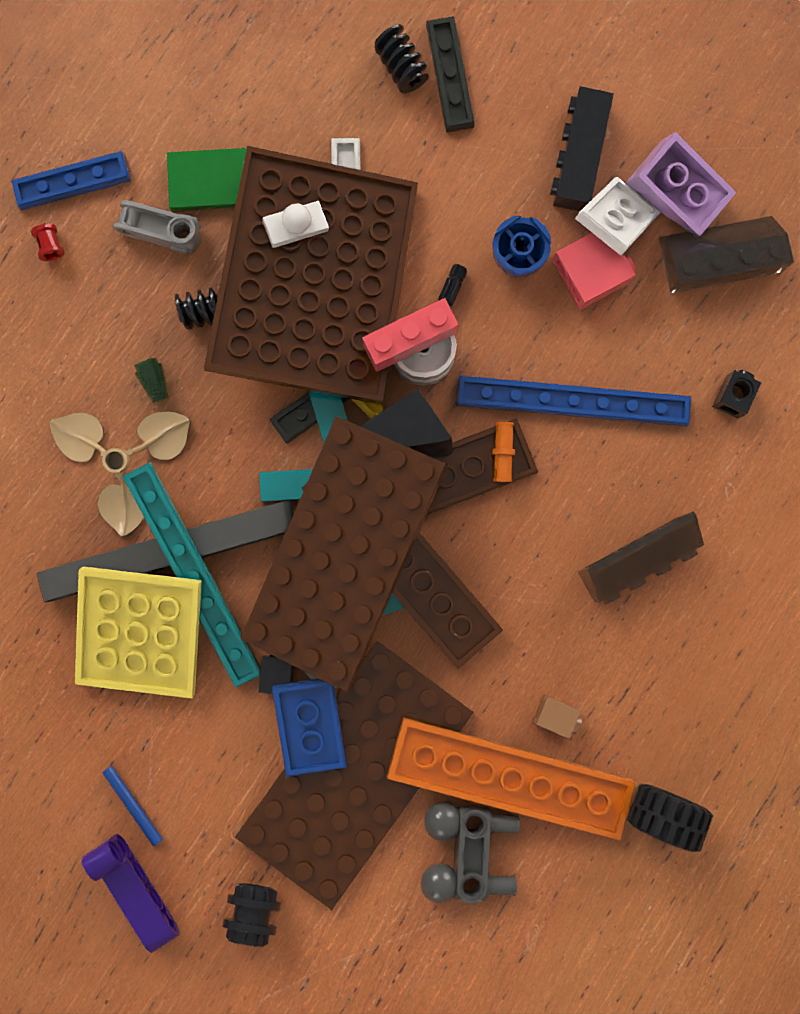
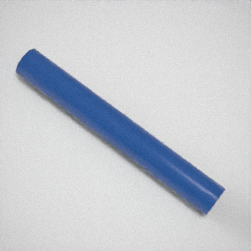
[102,766,163,847]

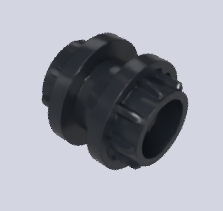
[222,883,281,947]

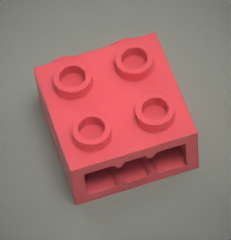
[552,233,636,310]

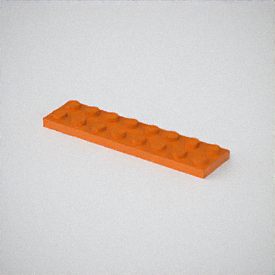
[387,717,636,840]

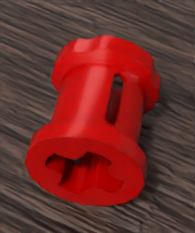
[31,223,65,261]

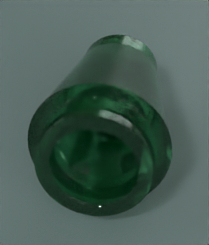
[134,357,169,403]

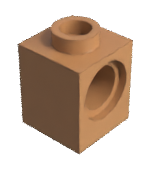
[532,694,582,739]

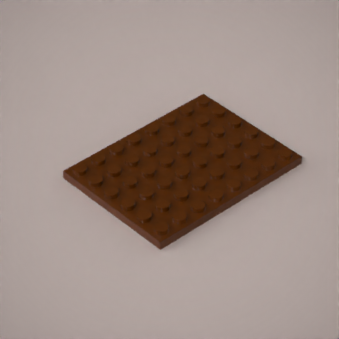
[204,146,418,405]

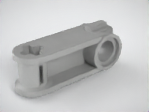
[113,200,201,255]

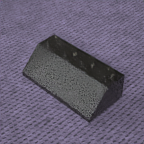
[659,216,794,293]
[578,511,704,605]

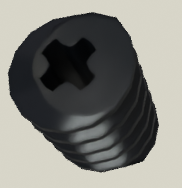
[374,24,429,93]
[175,287,218,330]

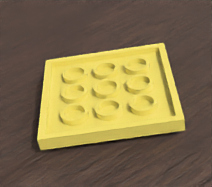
[75,567,202,699]

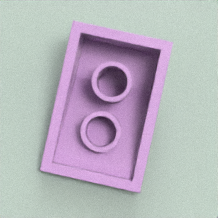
[625,132,736,237]

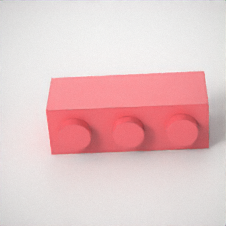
[362,298,459,372]

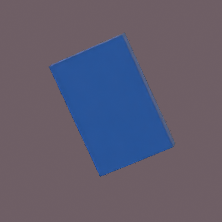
[272,678,347,777]

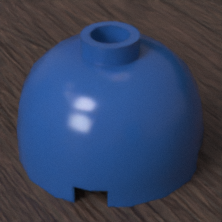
[492,216,551,277]

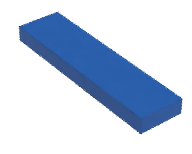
[11,151,131,211]

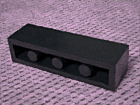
[550,86,614,211]

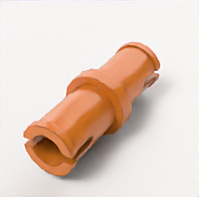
[492,422,515,482]

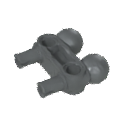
[421,802,520,904]

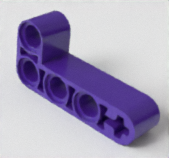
[81,834,179,953]

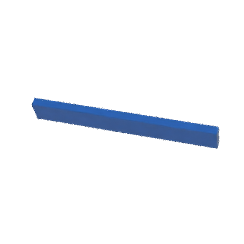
[456,376,691,427]

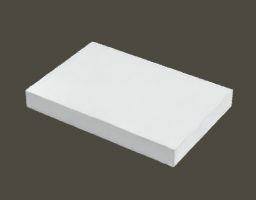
[575,177,661,256]

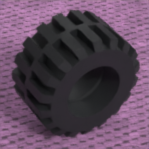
[627,784,713,852]

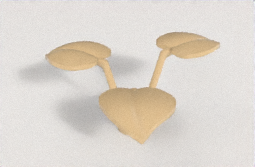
[50,412,190,536]

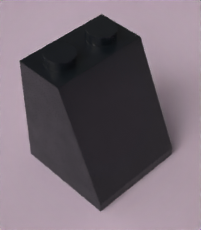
[360,389,453,458]

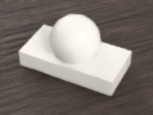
[262,201,329,248]

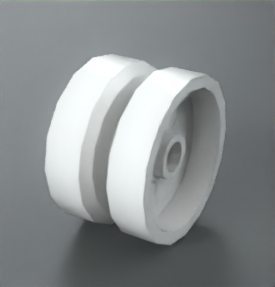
[393,335,457,386]

